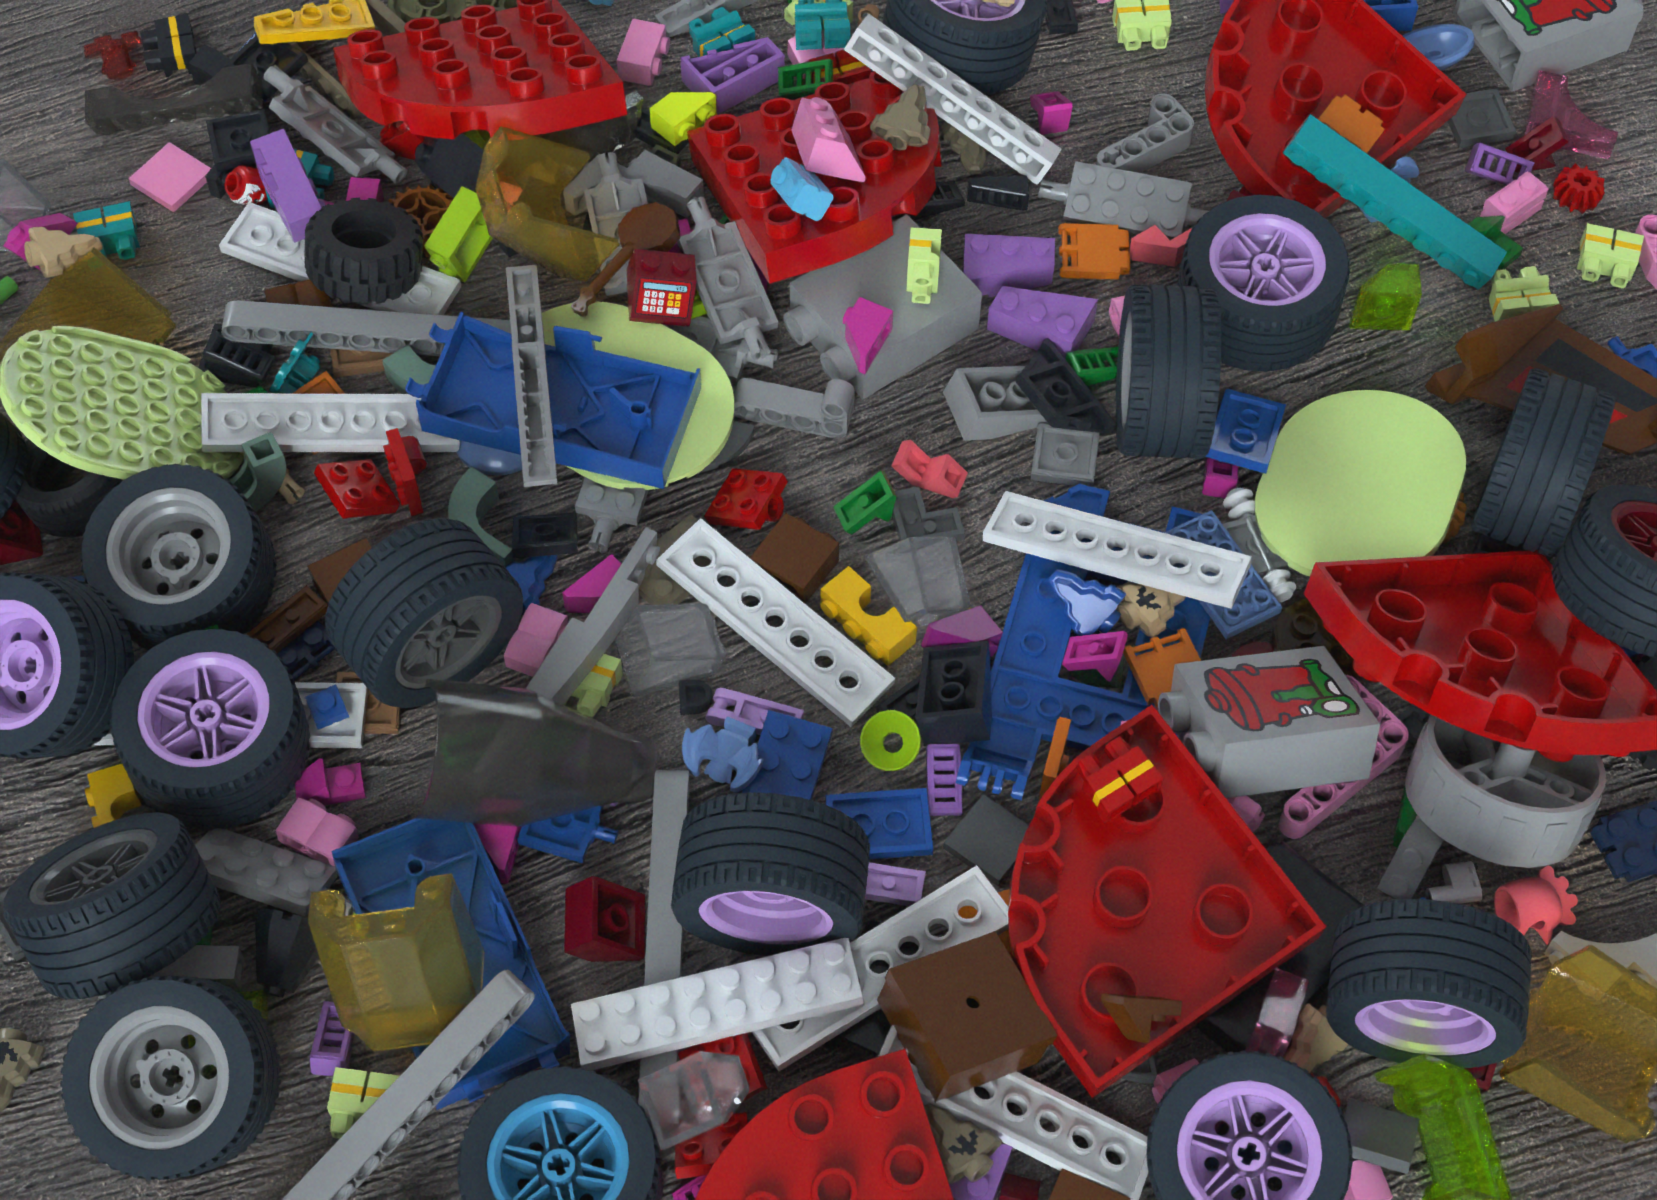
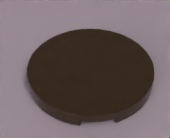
[1272,599,1358,678]

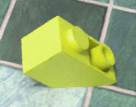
[649,92,717,146]

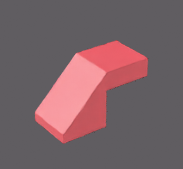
[1129,225,1192,266]
[891,439,968,498]

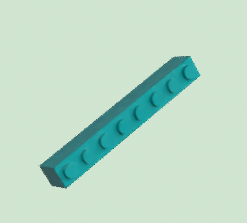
[1283,114,1507,290]

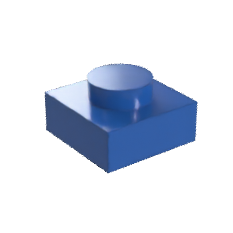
[305,684,349,730]

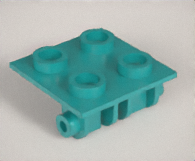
[269,332,320,394]

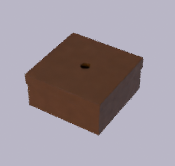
[877,931,1058,1103]

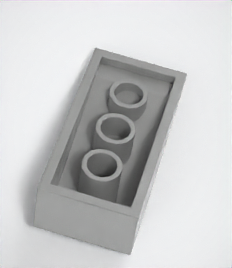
[943,366,1048,441]

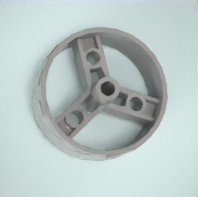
[1405,714,1606,868]

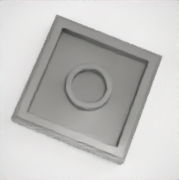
[1030,423,1100,487]

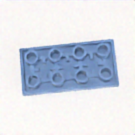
[1164,510,1282,639]

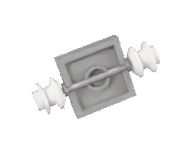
[1222,488,1296,603]

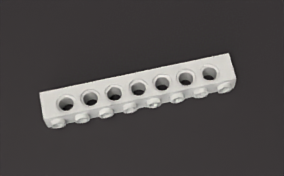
[844,14,1062,185]

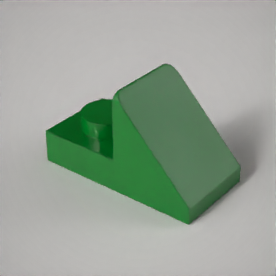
[1468,216,1523,270]
[833,470,897,535]

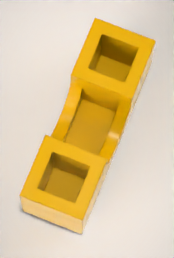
[820,566,917,666]
[84,764,142,828]

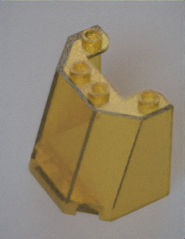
[475,126,619,282]
[308,873,484,1052]
[1500,945,1657,1143]

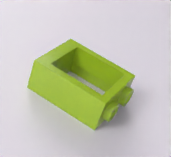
[424,186,502,283]

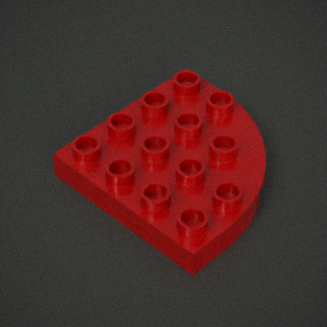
[333,0,627,139]
[1205,0,1467,219]
[687,71,942,284]
[1304,550,1657,762]
[1008,705,1327,1098]
[695,1048,954,1200]

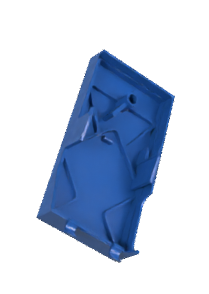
[405,311,701,489]
[332,800,570,1110]

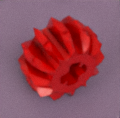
[1553,163,1605,214]

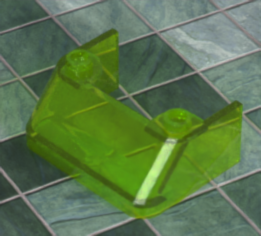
[1374,1053,1512,1200]

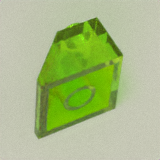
[1349,263,1422,330]

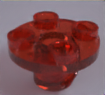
[83,31,142,80]

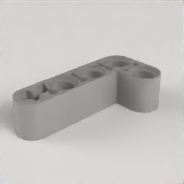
[1096,93,1194,173]
[734,378,855,439]

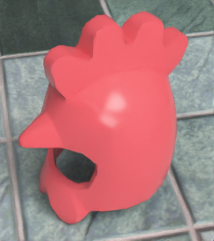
[1494,866,1578,945]

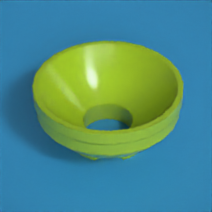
[860,710,921,771]

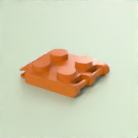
[1318,95,1385,153]
[1058,223,1130,280]
[1123,628,1201,711]

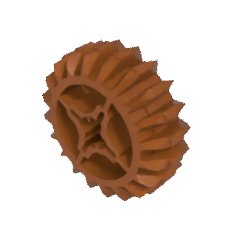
[388,183,454,259]

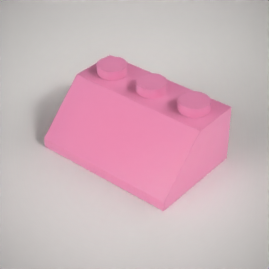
[791,97,866,182]

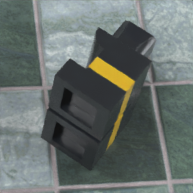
[140,13,197,78]

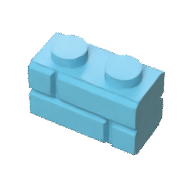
[770,157,834,221]

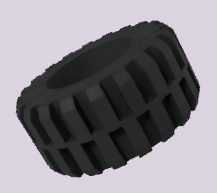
[305,197,423,305]

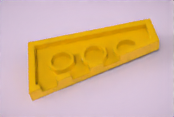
[254,0,375,44]

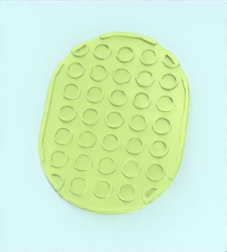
[542,301,734,490]
[0,326,245,480]
[1255,390,1466,577]

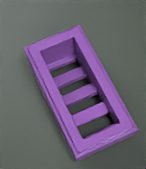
[1465,143,1535,185]
[926,744,962,816]
[310,1001,359,1076]

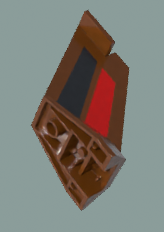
[1425,304,1657,456]

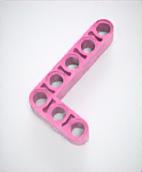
[1279,675,1409,839]

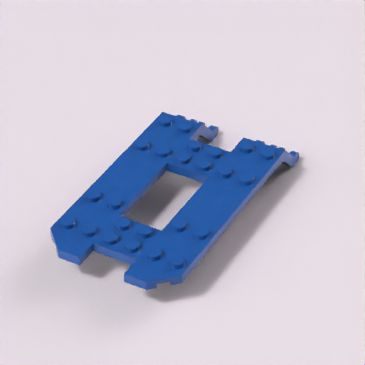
[956,484,1210,801]

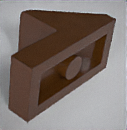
[1101,993,1182,1043]

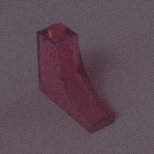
[1523,70,1618,159]
[1244,968,1309,1057]

